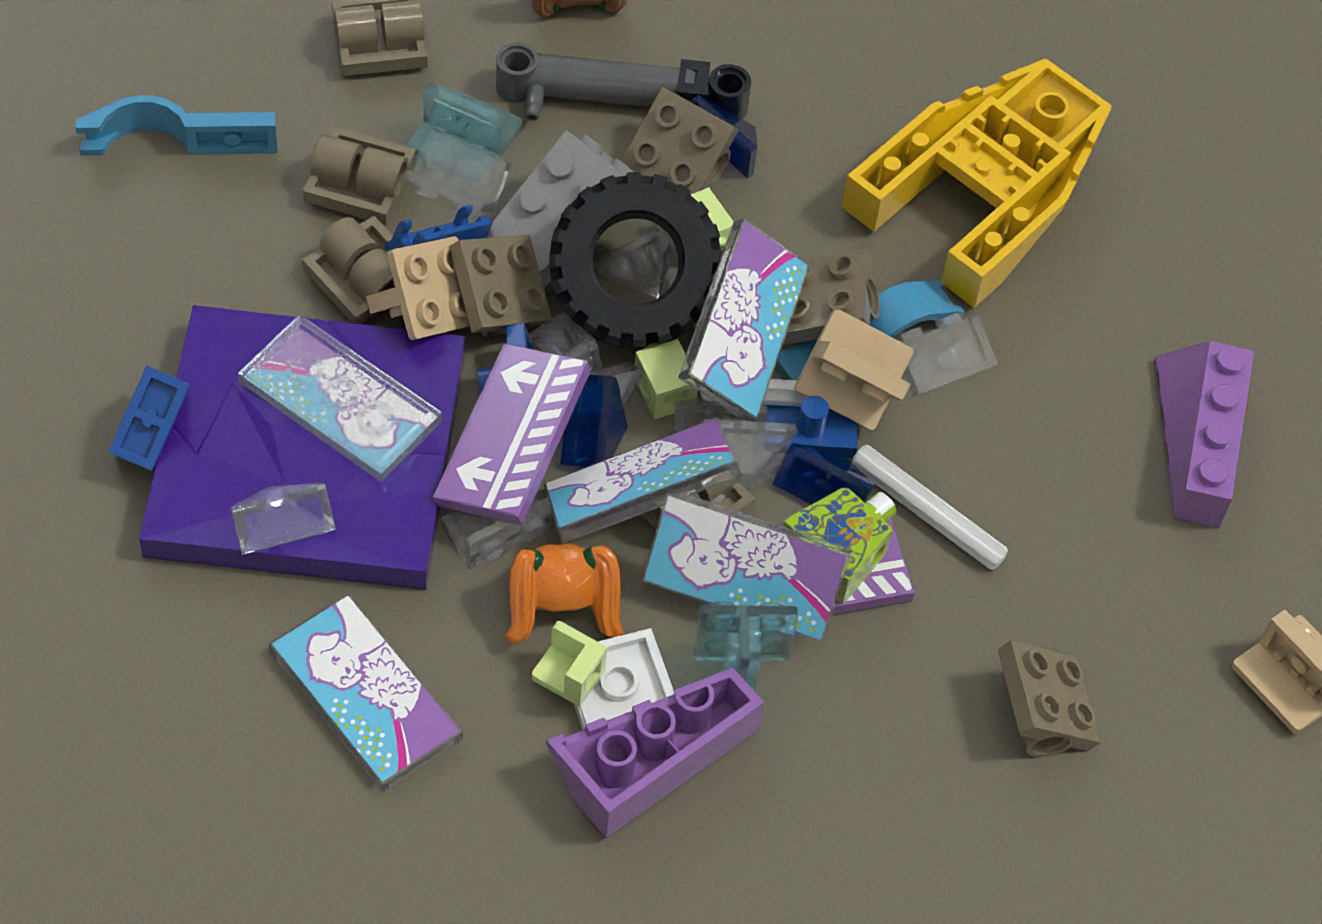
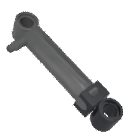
[496,42,752,124]

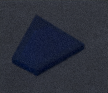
[692,95,758,178]
[560,374,628,467]
[772,442,875,505]

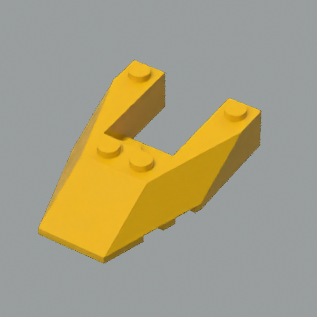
[841,58,1112,308]

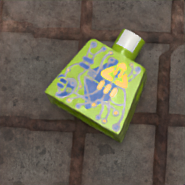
[782,488,896,604]

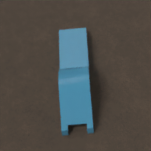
[75,95,278,155]
[774,280,964,381]

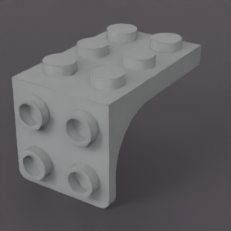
[487,130,634,295]

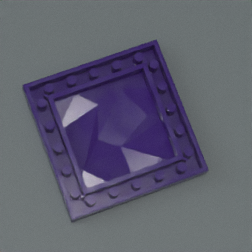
[139,305,465,590]

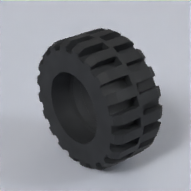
[549,172,724,349]

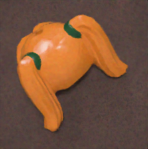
[505,543,624,644]

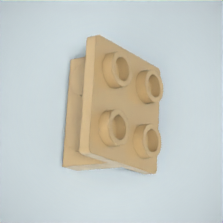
[366,236,470,340]
[794,309,914,430]
[1232,610,1322,734]

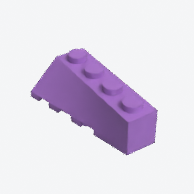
[1154,341,1254,528]
[546,667,765,838]

